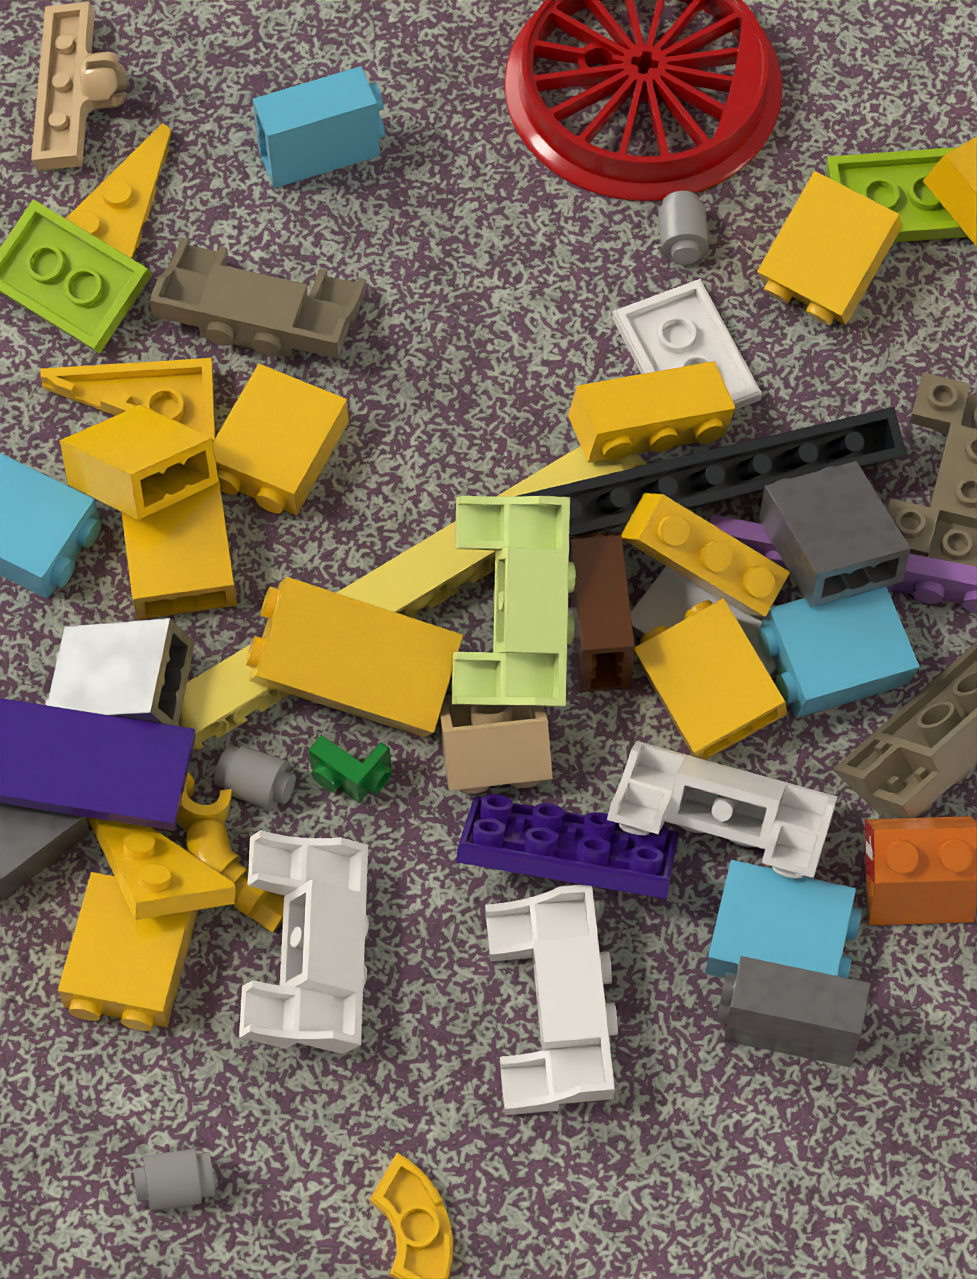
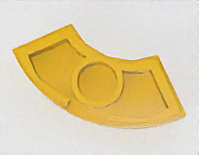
[370,1152,453,1279]

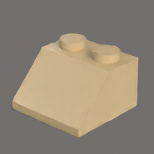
[439,695,553,794]

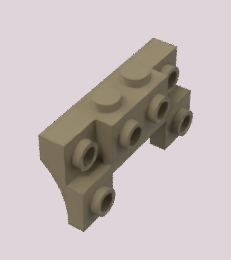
[149,237,366,359]
[887,373,977,567]

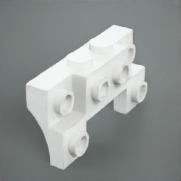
[607,741,838,879]
[239,830,369,1054]
[485,885,618,1115]

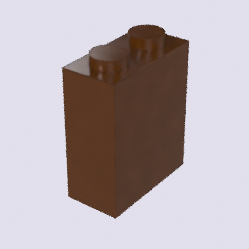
[570,533,634,692]

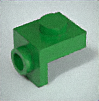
[308,735,392,803]

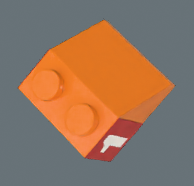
[865,816,977,926]

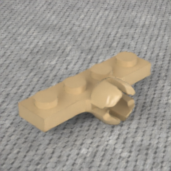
[31,1,127,171]

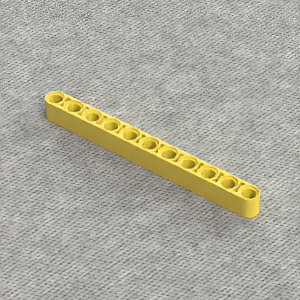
[178,446,648,750]

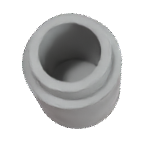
[658,191,709,265]
[214,746,296,811]
[133,1148,215,1211]

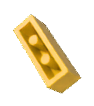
[568,361,736,463]
[621,493,790,617]

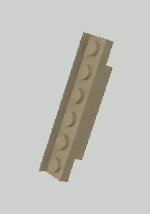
[833,642,977,819]

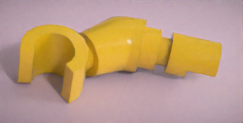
[177,771,284,933]

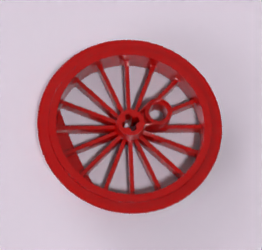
[504,0,782,201]

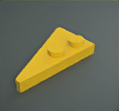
[65,123,172,259]
[40,358,216,442]
[87,817,236,920]

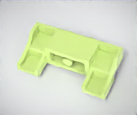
[452,496,576,707]

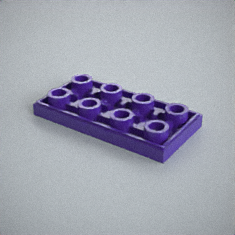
[0,698,195,831]
[456,794,679,899]

